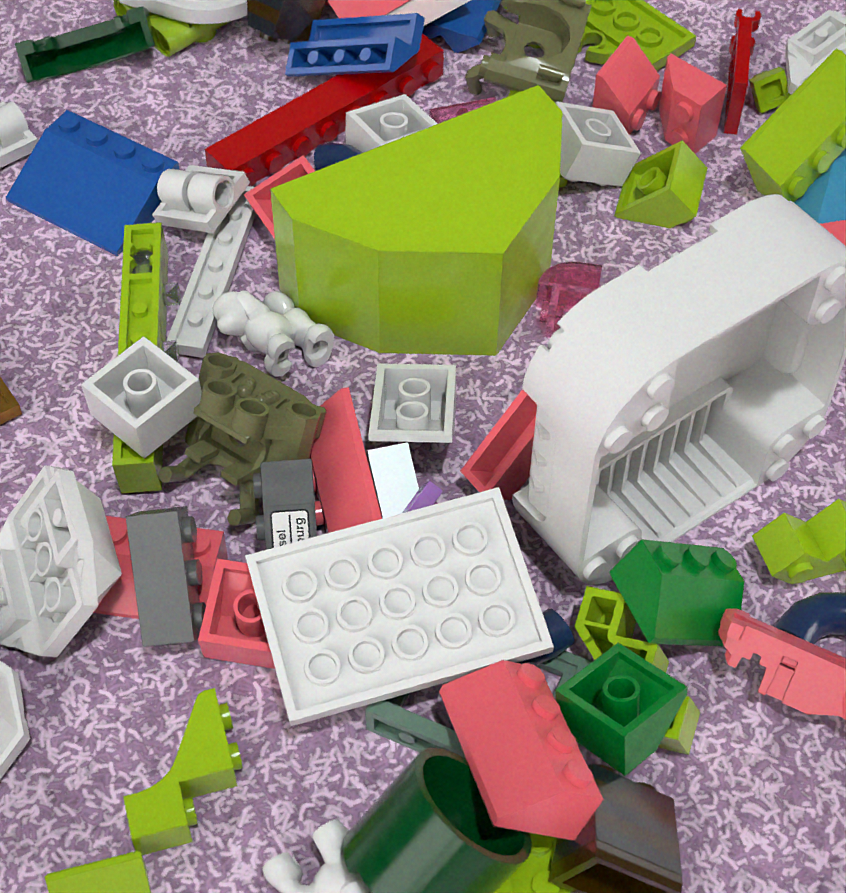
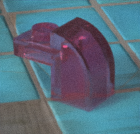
[536,262,603,338]

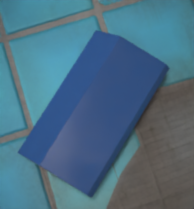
[422,0,502,53]
[285,13,425,77]

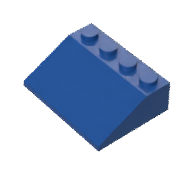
[6,110,180,256]

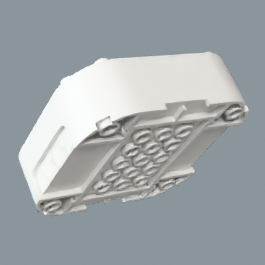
[512,194,846,585]

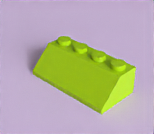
[740,48,846,202]

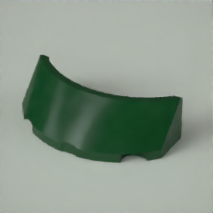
[14,6,155,83]

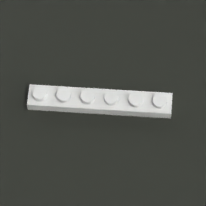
[166,186,256,358]

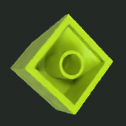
[614,140,708,228]

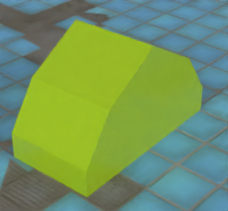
[270,85,563,356]

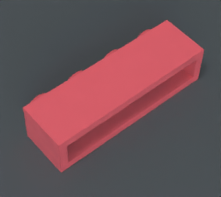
[460,389,537,500]

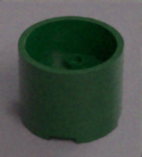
[343,748,532,893]

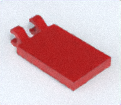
[724,9,761,135]

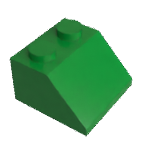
[555,643,688,776]

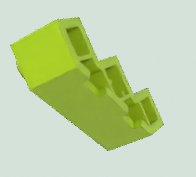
[752,499,846,584]
[574,586,700,755]

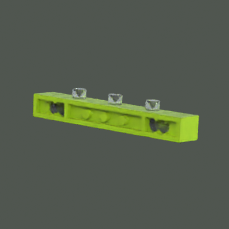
[112,222,181,493]

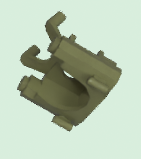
[465,0,592,102]
[158,352,326,526]

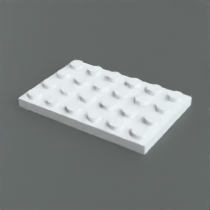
[245,487,554,726]

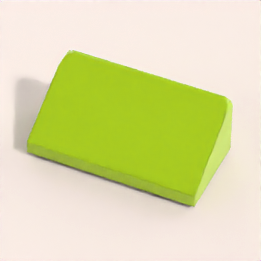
[45,851,151,893]

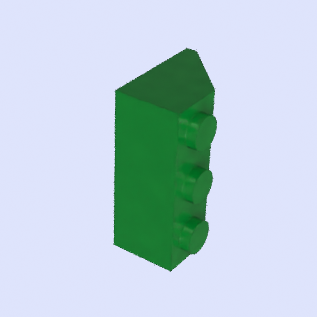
[609,539,745,647]

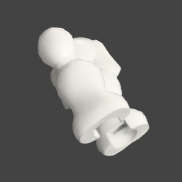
[212,290,334,376]
[262,819,372,893]

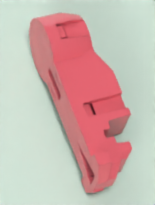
[718,609,846,720]

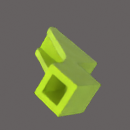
[123,688,243,855]

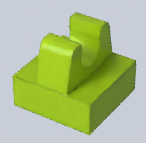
[748,66,791,113]

